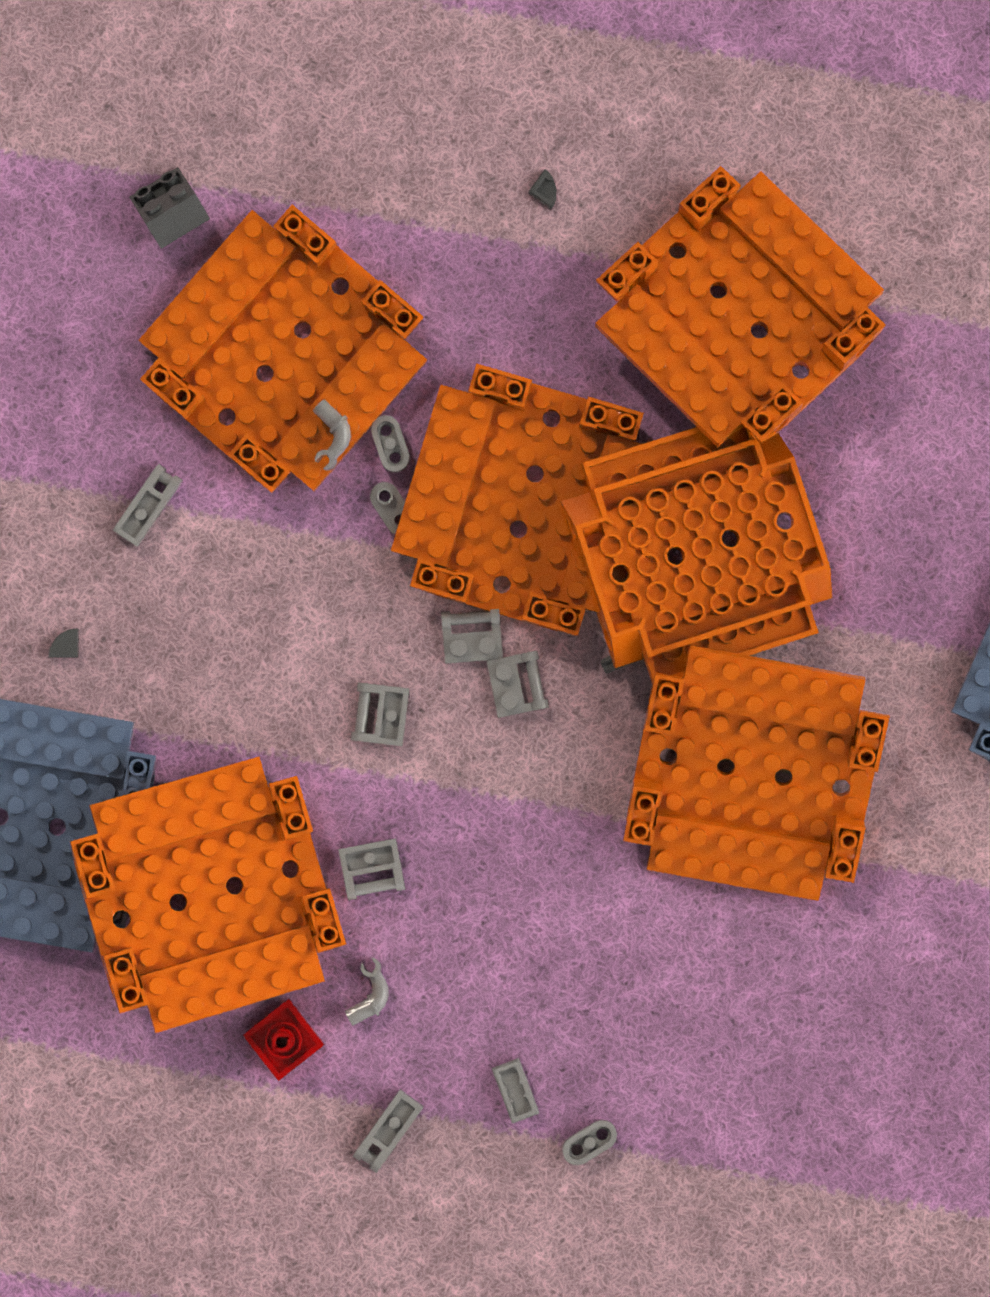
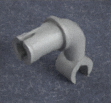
[313,399,351,471]
[345,957,389,1026]

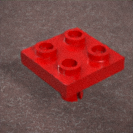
[243,998,325,1081]

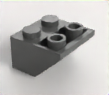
[129,167,210,249]

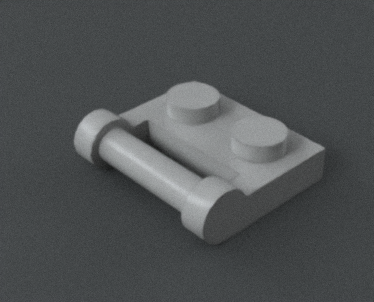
[441,609,503,664]
[487,651,549,718]
[351,683,409,746]
[338,838,406,901]

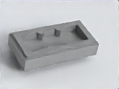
[492,1058,539,1124]

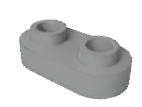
[371,415,410,473]
[370,482,405,534]
[562,1119,617,1165]

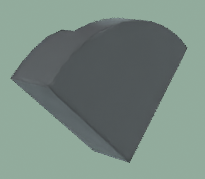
[528,169,557,210]
[48,628,79,658]

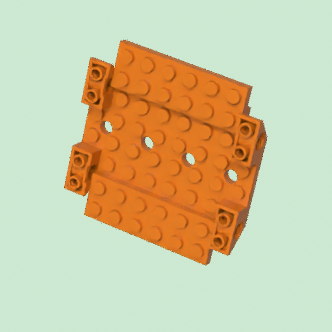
[595,166,886,447]
[138,204,428,493]
[391,363,644,636]
[561,426,833,684]
[623,645,890,901]
[70,757,346,1033]

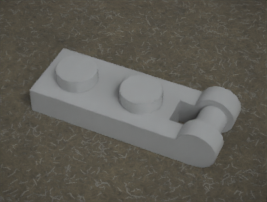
[113,464,183,547]
[353,1089,424,1173]

